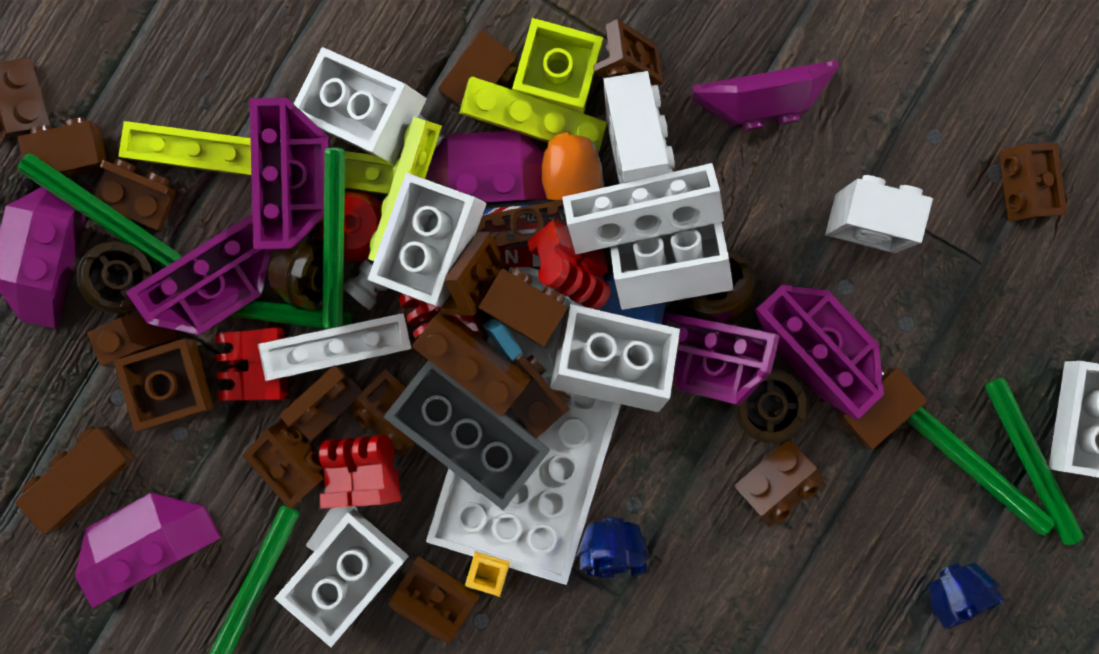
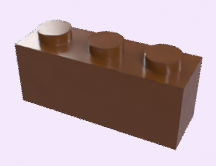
[412,310,532,417]
[15,426,137,535]

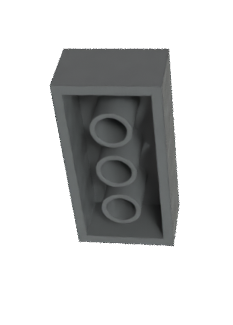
[384,360,550,511]

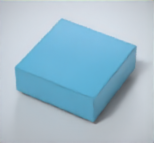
[482,318,522,361]

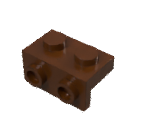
[0,58,50,143]
[734,439,823,527]
[388,556,480,644]

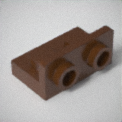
[593,19,663,86]
[999,142,1067,222]
[94,158,178,231]
[441,232,506,316]
[510,353,571,438]
[279,365,363,440]
[350,369,416,457]
[242,420,324,509]

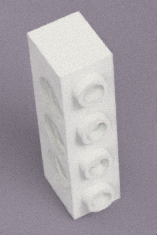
[562,163,724,254]

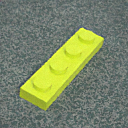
[459,77,607,152]
[368,116,442,261]

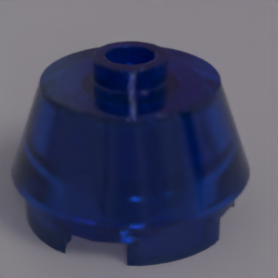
[576,517,650,578]
[928,563,1004,630]

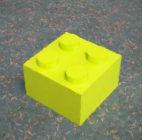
[512,18,603,114]

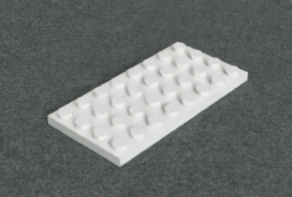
[426,267,621,585]

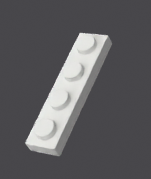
[258,313,411,381]

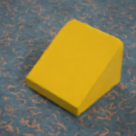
[465,551,510,597]

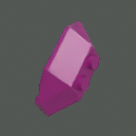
[690,60,839,132]
[249,98,329,250]
[425,131,549,205]
[0,187,91,329]
[126,214,273,335]
[755,285,884,420]
[661,312,780,405]
[75,493,222,609]

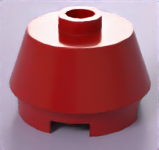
[318,190,382,262]

